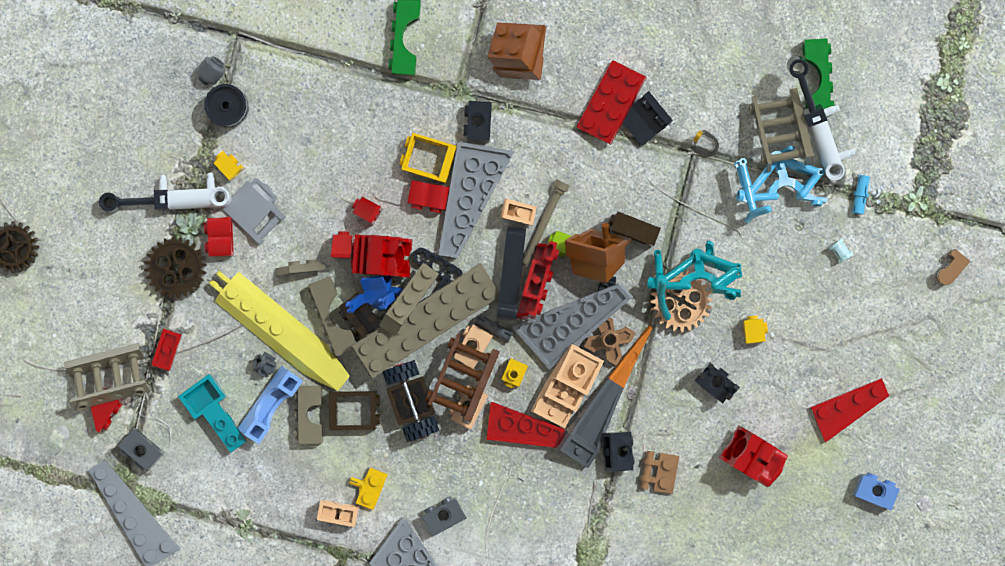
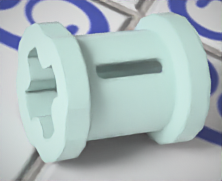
[828,238,853,263]

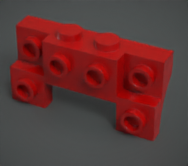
[516,241,560,321]

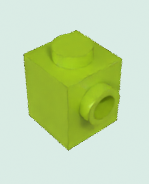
[548,230,571,257]

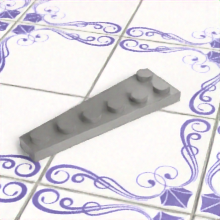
[89,460,180,566]

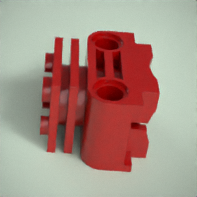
[351,234,413,278]

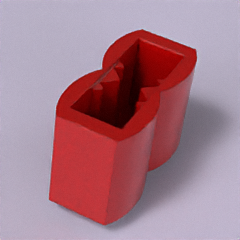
[407,180,450,213]
[204,217,234,257]

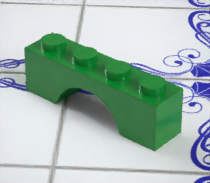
[388,0,421,77]
[802,38,834,117]

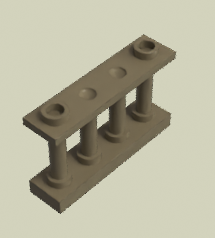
[749,88,814,172]
[64,343,150,410]

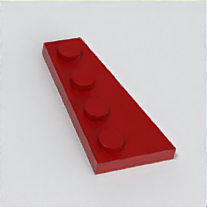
[810,378,889,443]
[486,401,565,448]

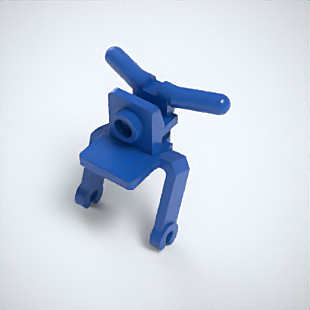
[345,276,404,313]

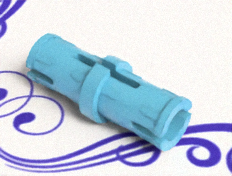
[852,175,870,215]

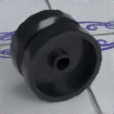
[204,84,249,128]

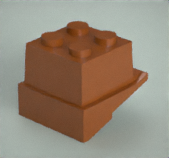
[487,22,546,80]
[565,223,632,283]

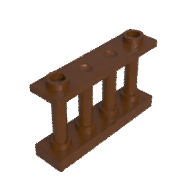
[425,334,500,425]

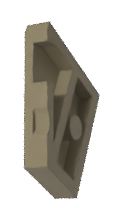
[275,259,325,276]

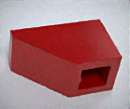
[91,387,123,433]

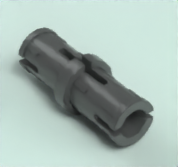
[474,314,514,343]

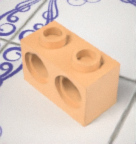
[317,500,360,527]

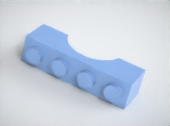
[238,365,303,444]

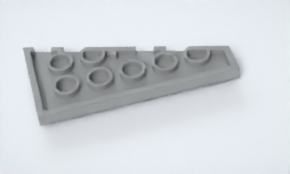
[439,142,514,258]
[511,282,633,370]
[369,517,438,566]

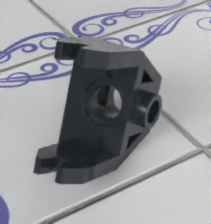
[695,362,740,404]

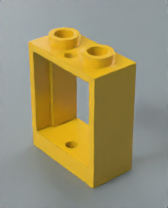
[399,133,457,184]

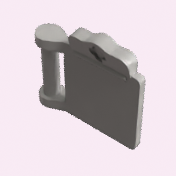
[223,178,286,245]

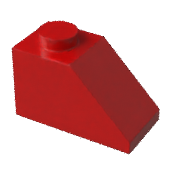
[352,196,383,225]
[331,231,354,259]

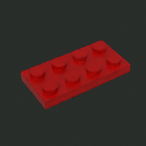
[577,60,647,145]

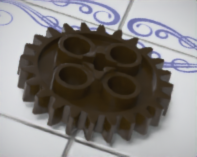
[144,237,207,299]

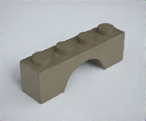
[379,263,439,336]
[307,276,357,356]

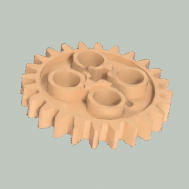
[650,271,713,332]

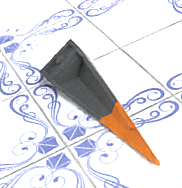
[557,326,652,468]

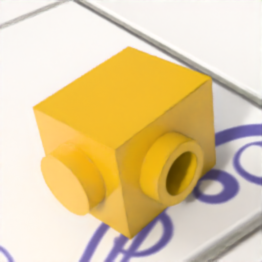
[742,315,768,344]
[501,358,528,389]

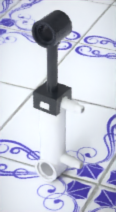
[787,55,855,181]
[99,173,232,213]

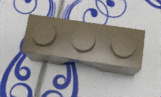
[294,385,323,444]

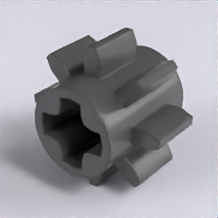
[253,352,277,377]

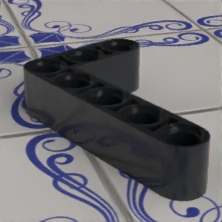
[496,226,526,322]

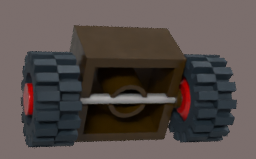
[382,360,440,442]

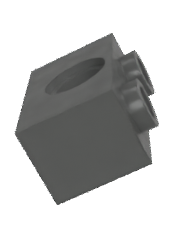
[118,428,165,471]
[422,496,467,537]

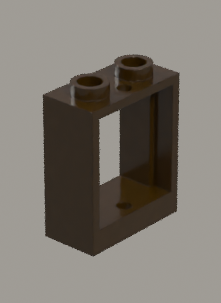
[608,211,661,247]
[329,391,380,430]

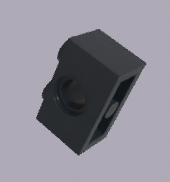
[463,101,492,142]
[602,431,635,472]

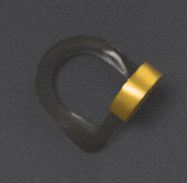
[691,130,719,157]

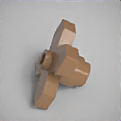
[584,318,635,365]

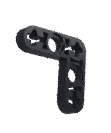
[413,248,463,291]

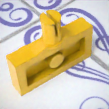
[349,467,388,510]

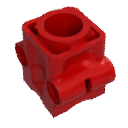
[719,425,788,488]

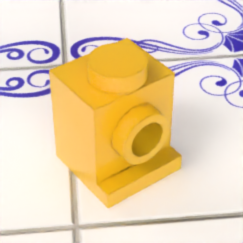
[214,151,245,181]

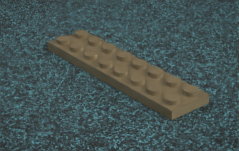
[351,263,499,379]

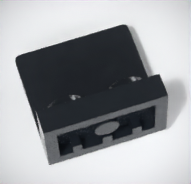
[623,91,673,146]

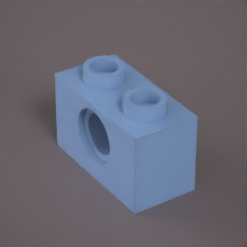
[853,472,900,511]

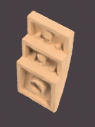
[531,344,604,428]

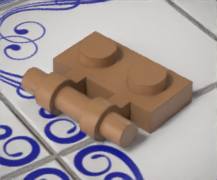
[640,450,679,494]

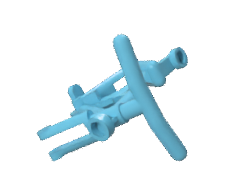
[734,146,827,223]

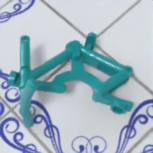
[647,241,742,320]

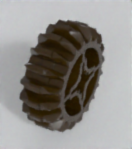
[0,221,40,273]

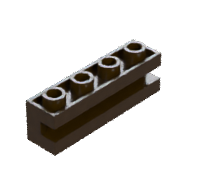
[339,293,381,338]

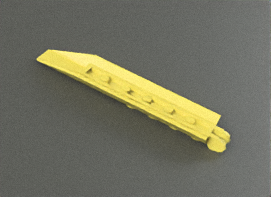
[209,271,350,391]

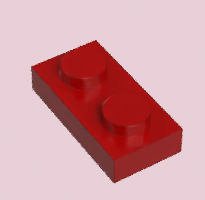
[151,328,183,371]

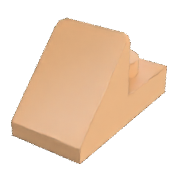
[501,199,537,225]

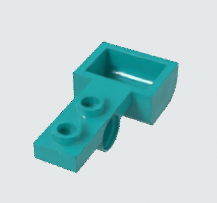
[178,374,247,453]

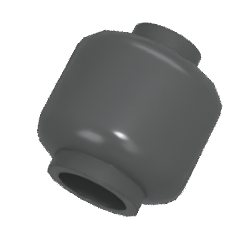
[196,56,225,85]

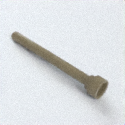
[522,179,570,266]

